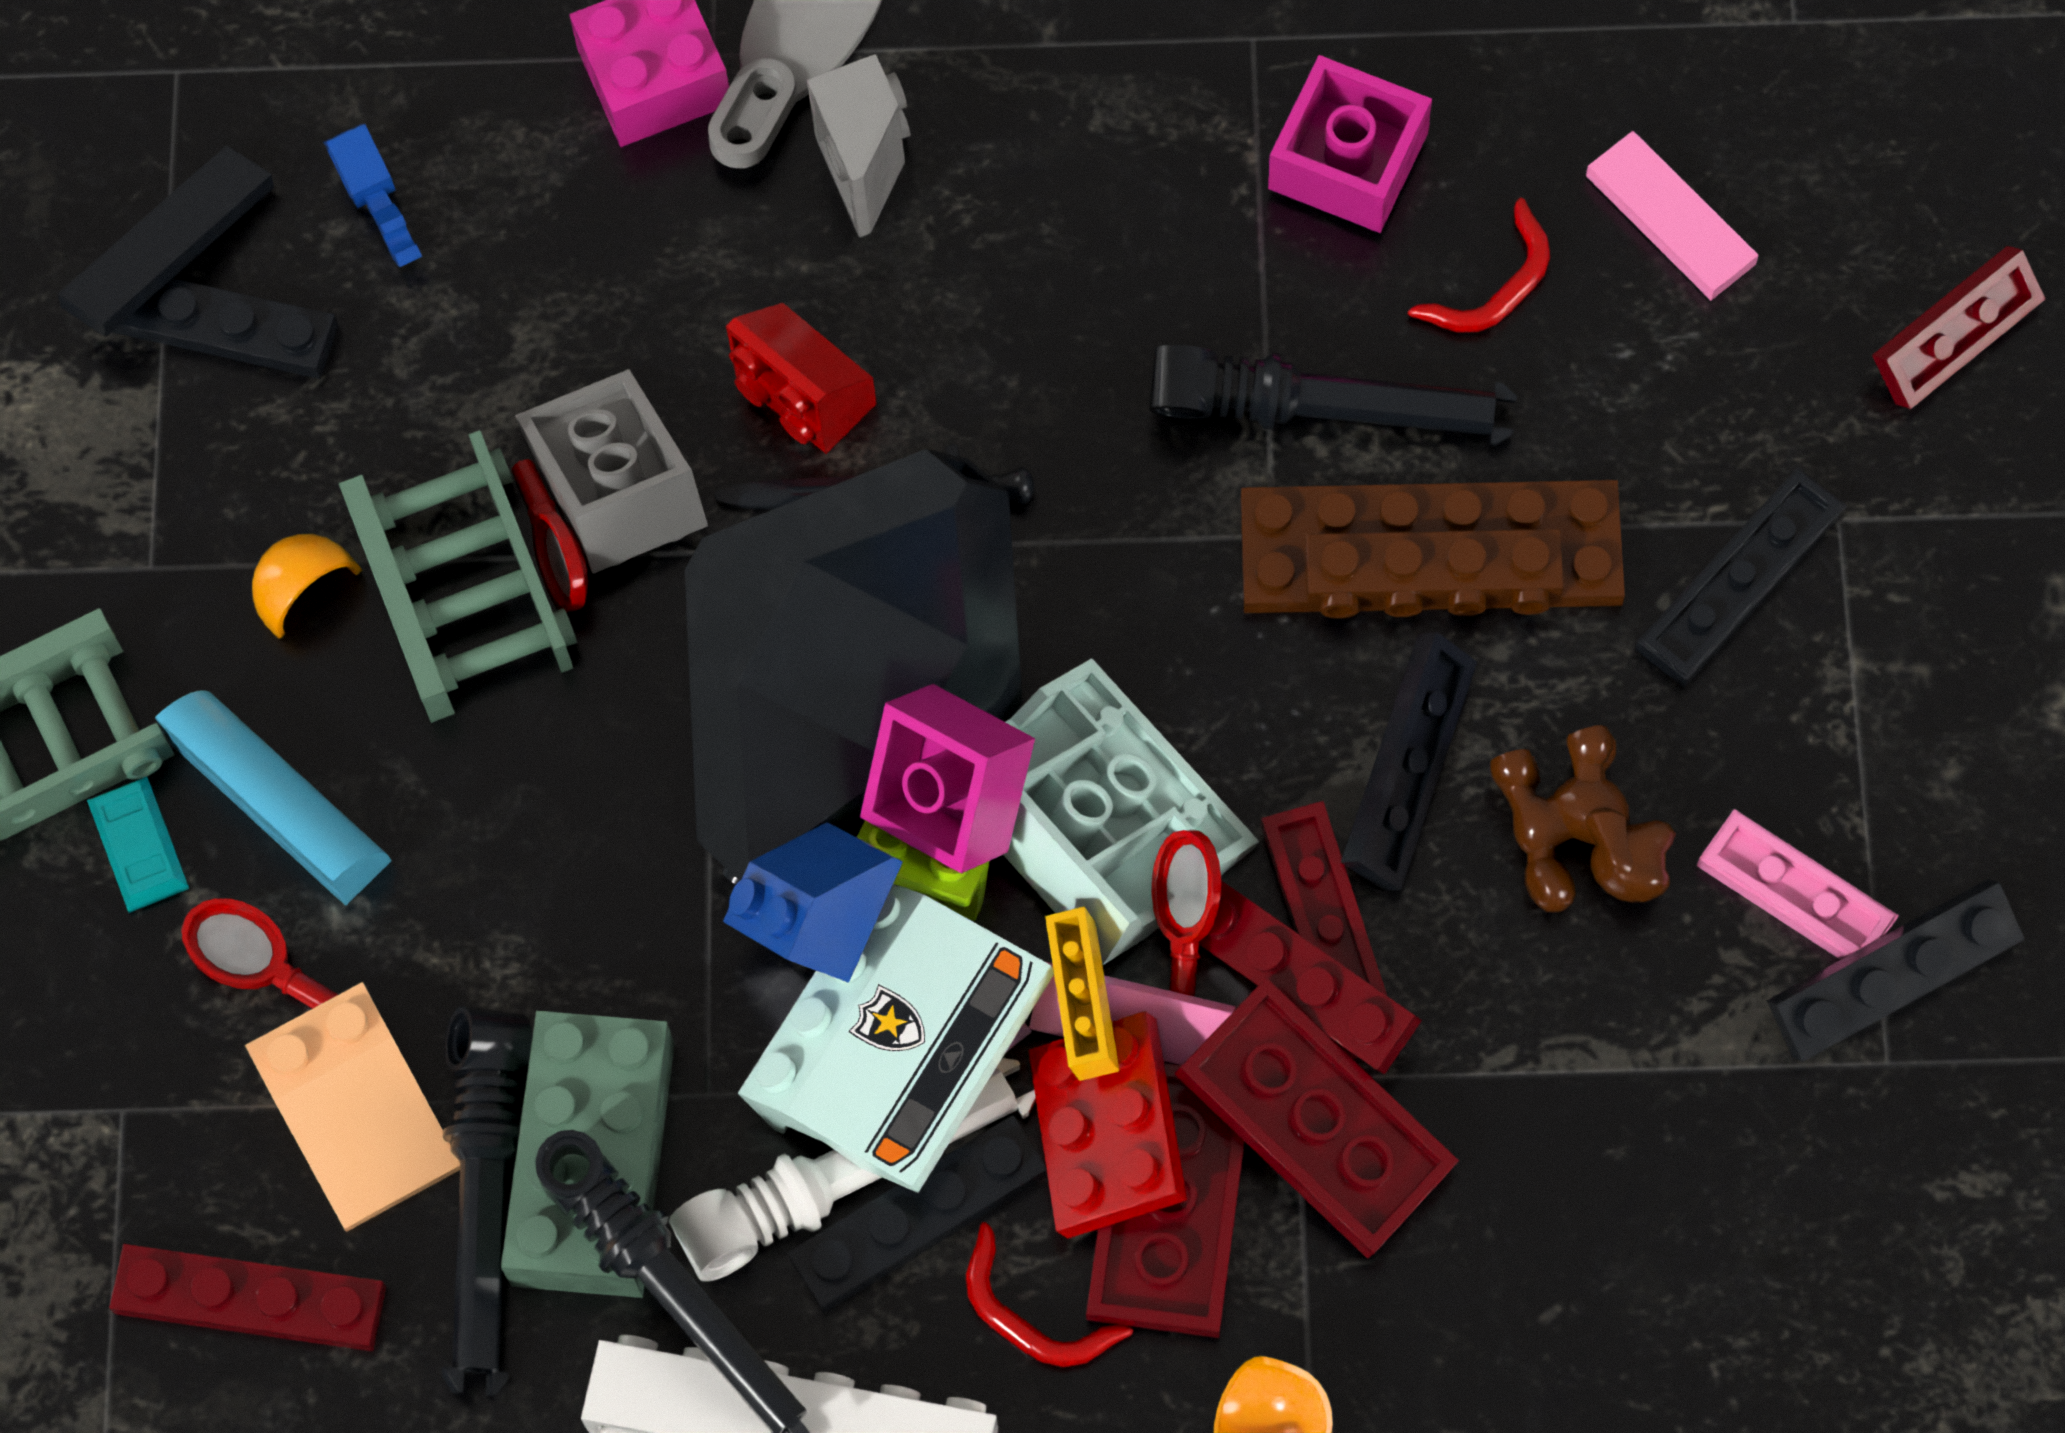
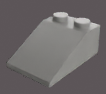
[515,369,708,574]

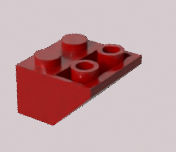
[726,303,877,454]

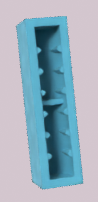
[155,690,391,906]

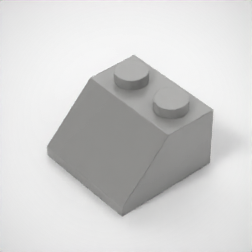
[807,54,910,238]

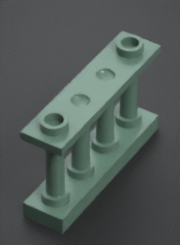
[338,430,577,723]
[0,608,175,841]

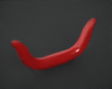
[1407,198,1551,333]
[965,1222,1133,1367]

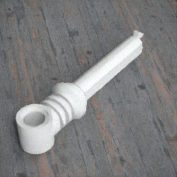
[669,1058,1036,1281]

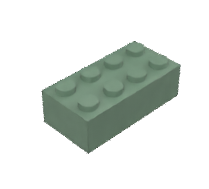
[501,1011,675,1298]

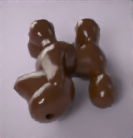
[1490,725,1676,912]

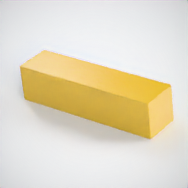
[1045,907,1120,1081]

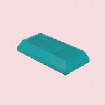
[87,776,190,913]

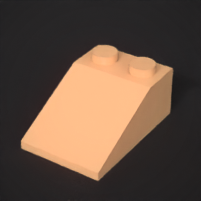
[245,982,460,1232]

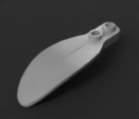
[708,0,882,168]

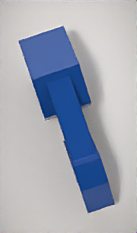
[323,124,422,267]

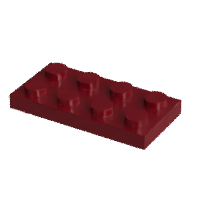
[1174,977,1459,1259]
[1086,1063,1245,1338]

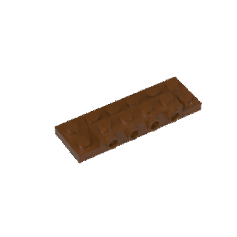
[1241,480,1625,618]

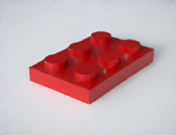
[1028,1010,1187,1239]

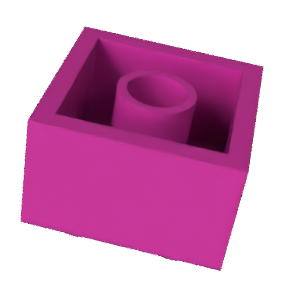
[569,0,729,147]
[1268,55,1432,233]
[860,684,1035,873]

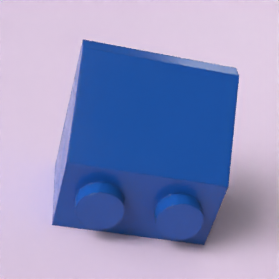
[723,822,903,983]

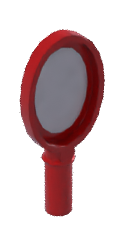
[511,459,588,612]
[1151,829,1221,997]
[182,898,338,1009]

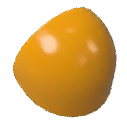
[252,534,362,639]
[1213,1356,1333,1433]

